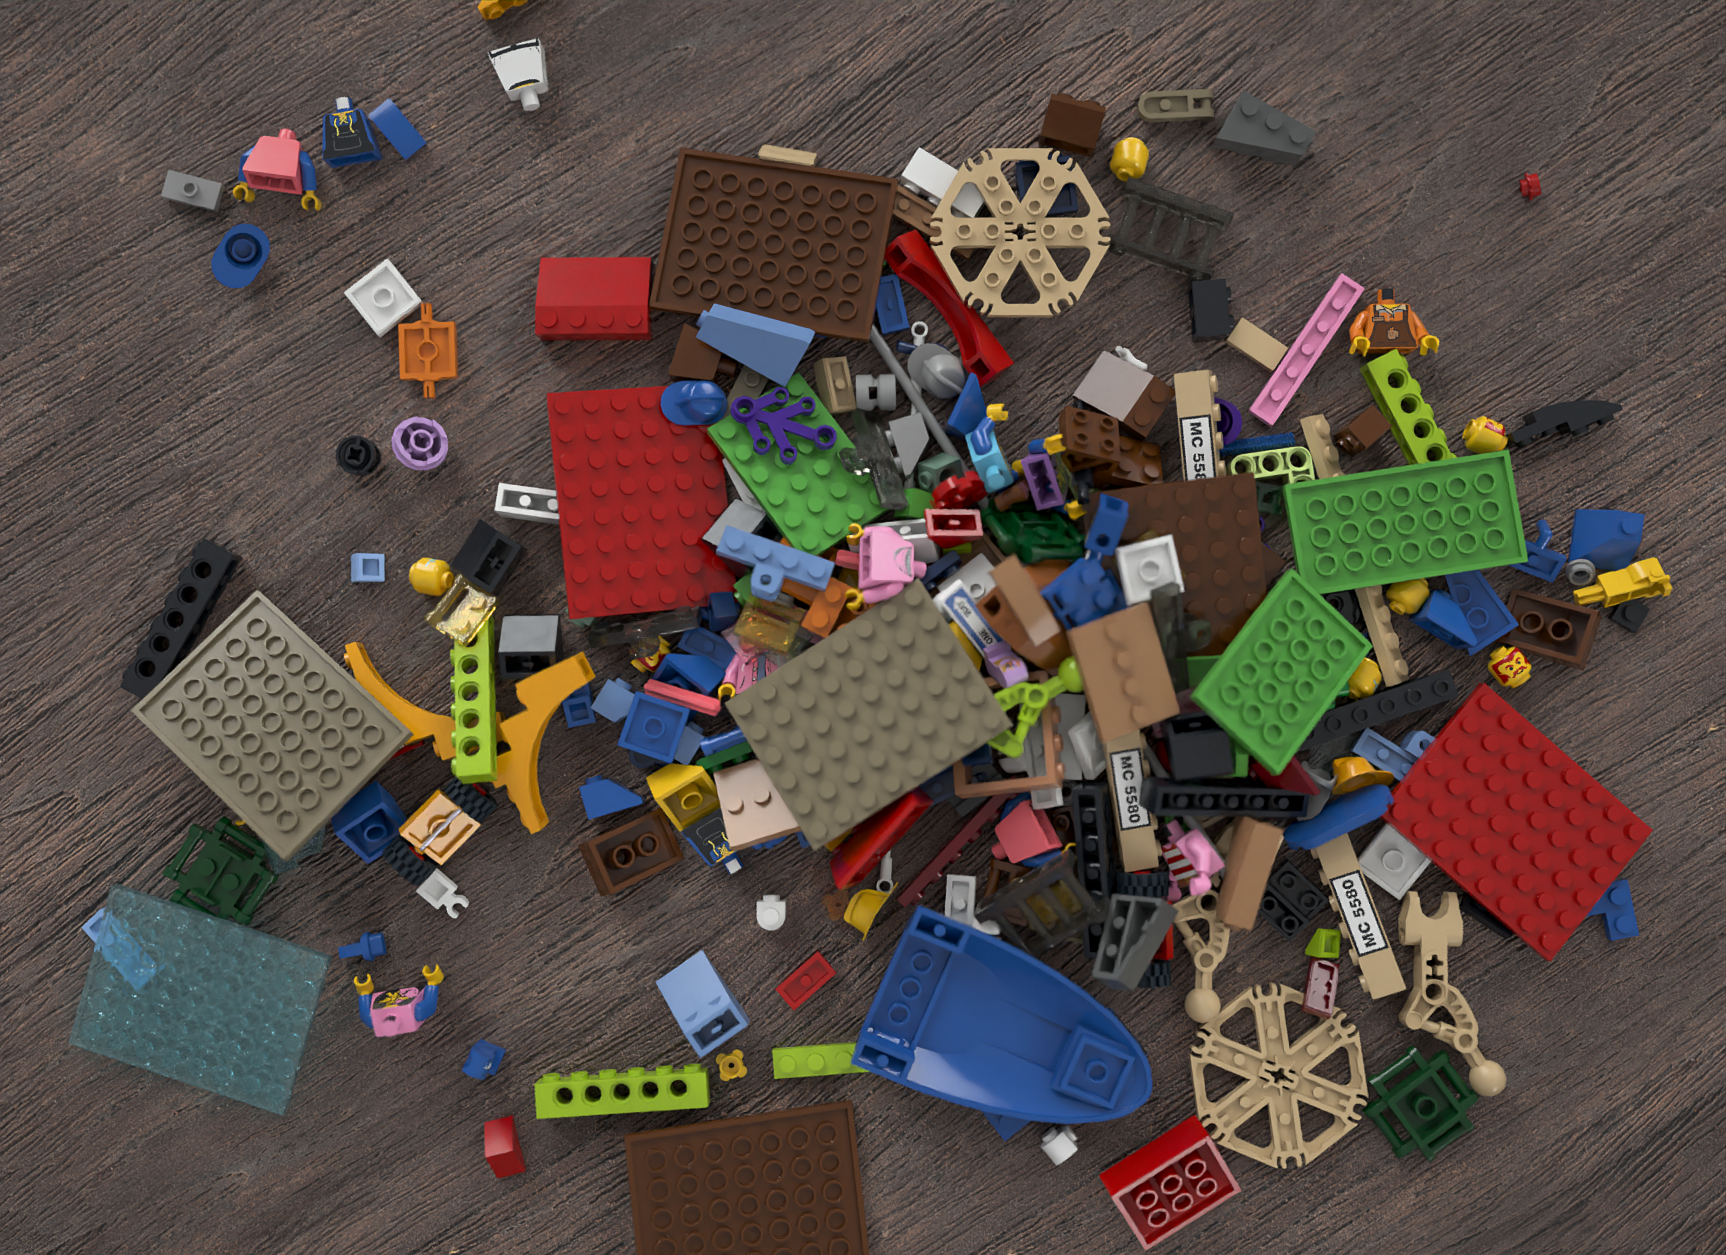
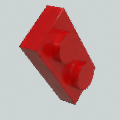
[775,950,837,1011]

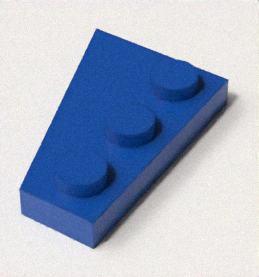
[1445,570,1519,656]

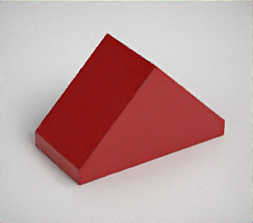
[924,509,983,550]
[484,1115,526,1179]

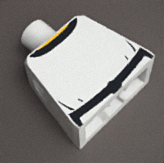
[488,38,548,111]

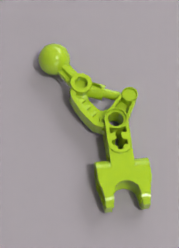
[986,656,1084,759]

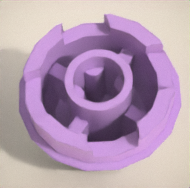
[392,416,448,470]

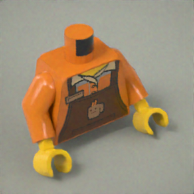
[1349,288,1440,356]

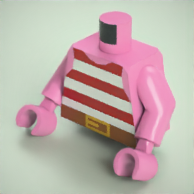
[1159,819,1225,903]

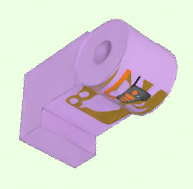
[983,640,1028,689]

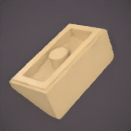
[758,145,817,167]
[813,356,857,416]

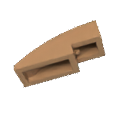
[987,555,1060,647]

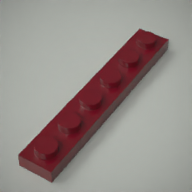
[896,774,1019,908]

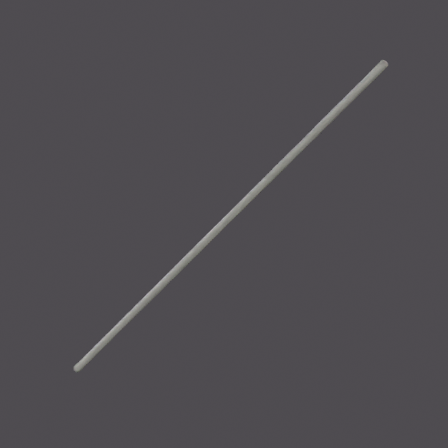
[870,323,1226,879]

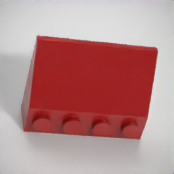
[535,257,652,341]
[829,786,934,890]
[1099,1115,1242,1251]

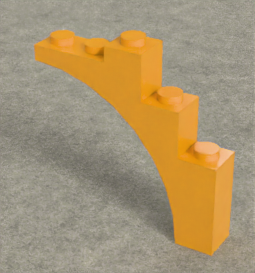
[344,642,506,761]
[490,651,596,834]

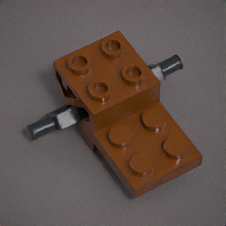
[1059,401,1163,505]

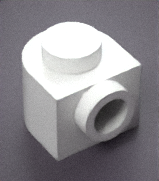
[757,895,786,930]
[1041,1125,1078,1165]

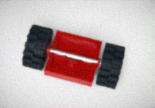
[1116,870,1174,988]

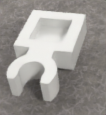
[416,868,469,919]

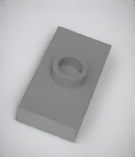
[161,170,225,212]

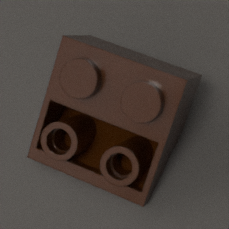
[1038,93,1106,157]

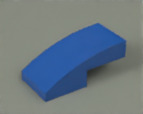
[368,98,427,160]
[562,682,596,728]

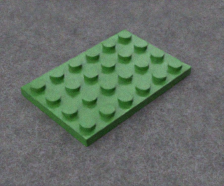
[707,372,895,557]
[1190,569,1373,775]

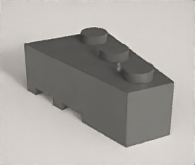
[1210,91,1317,166]
[1092,894,1179,991]

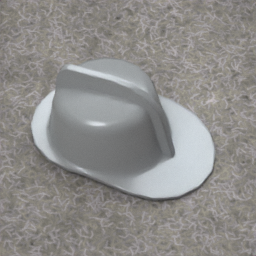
[907,343,969,398]

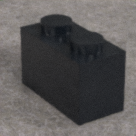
[1187,279,1234,342]

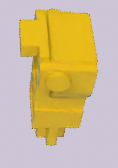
[1573,557,1672,608]

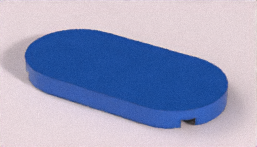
[1283,784,1393,850]

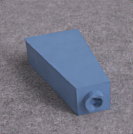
[696,304,815,387]

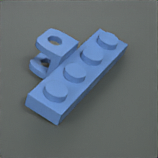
[717,525,835,602]
[1349,728,1435,782]

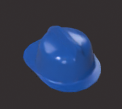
[211,224,270,288]
[660,380,727,426]

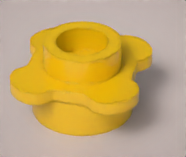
[716,1049,747,1081]

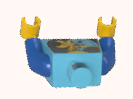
[965,404,1026,493]

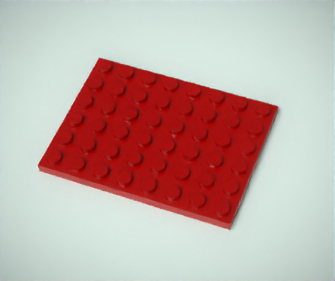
[546,386,738,620]
[1380,683,1653,962]

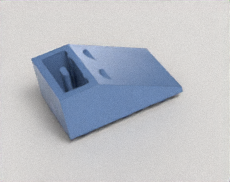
[656,949,750,1058]

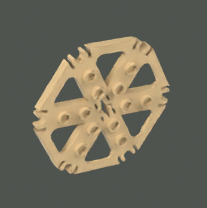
[930,148,1110,318]
[1188,982,1368,1169]

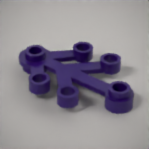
[730,387,837,465]

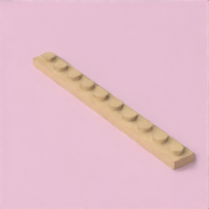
[1300,414,1409,687]

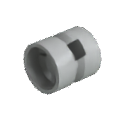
[856,374,896,411]

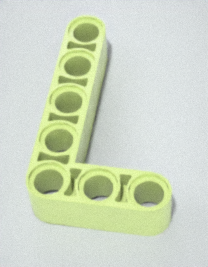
[1226,447,1315,485]

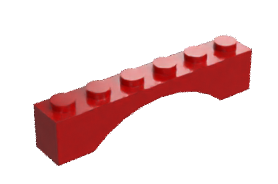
[885,230,1014,387]

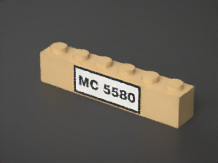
[1174,370,1226,480]
[1102,729,1162,873]
[1310,833,1406,999]

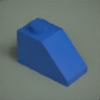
[579,775,646,820]

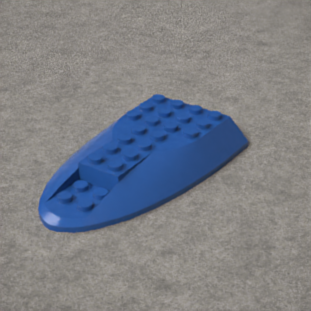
[850,905,1152,1124]

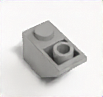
[885,412,929,479]

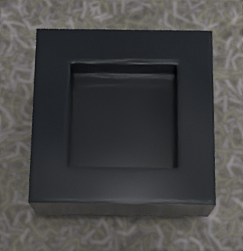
[1608,599,1650,633]

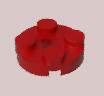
[930,471,987,510]

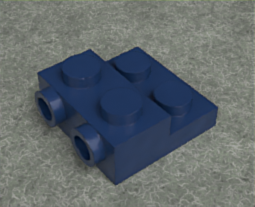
[1014,153,1078,217]

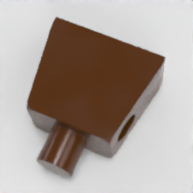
[668,324,738,384]

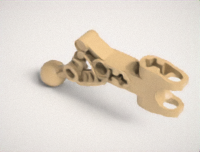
[1172,817,1284,1023]
[1398,891,1507,1096]

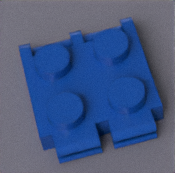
[1040,557,1118,631]

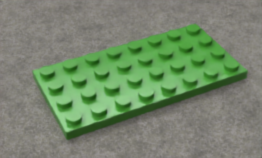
[1282,450,1528,594]

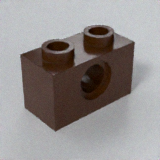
[1333,405,1392,457]

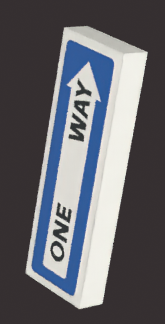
[937,579,1004,658]

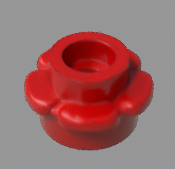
[1519,173,1541,200]

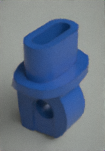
[338,932,386,962]

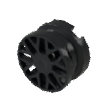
[336,435,381,476]

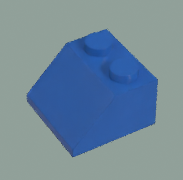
[331,781,407,864]

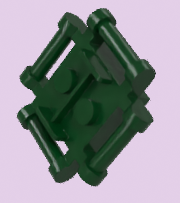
[980,499,1087,563]
[162,816,279,933]
[1362,1045,1479,1163]

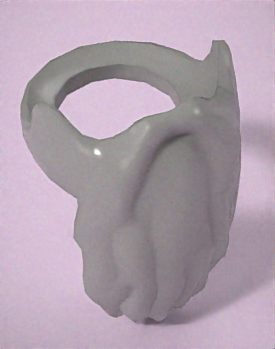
[1296,761,1337,821]

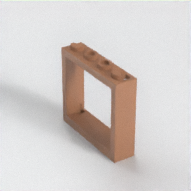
[953,670,1066,799]

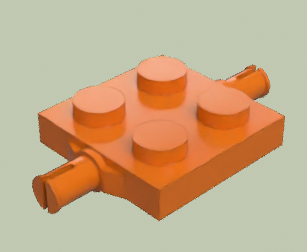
[398,303,458,399]

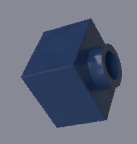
[706,592,740,631]

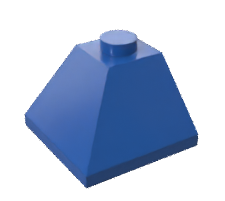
[945,372,987,443]
[1568,509,1645,572]
[1409,589,1478,649]
[652,654,726,722]

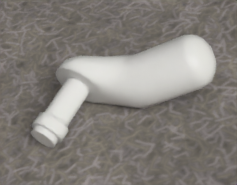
[1115,346,1148,371]

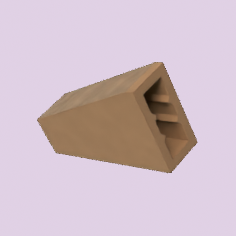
[1216,816,1283,932]

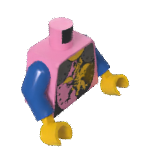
[354,964,444,1037]

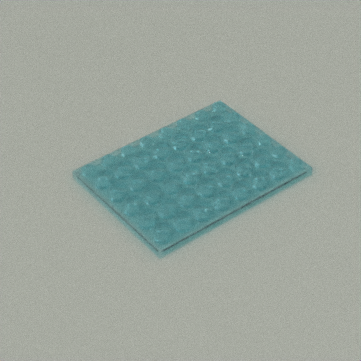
[68,883,332,1115]

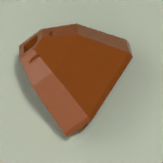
[975,560,1074,676]

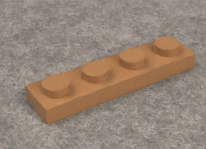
[892,185,975,261]

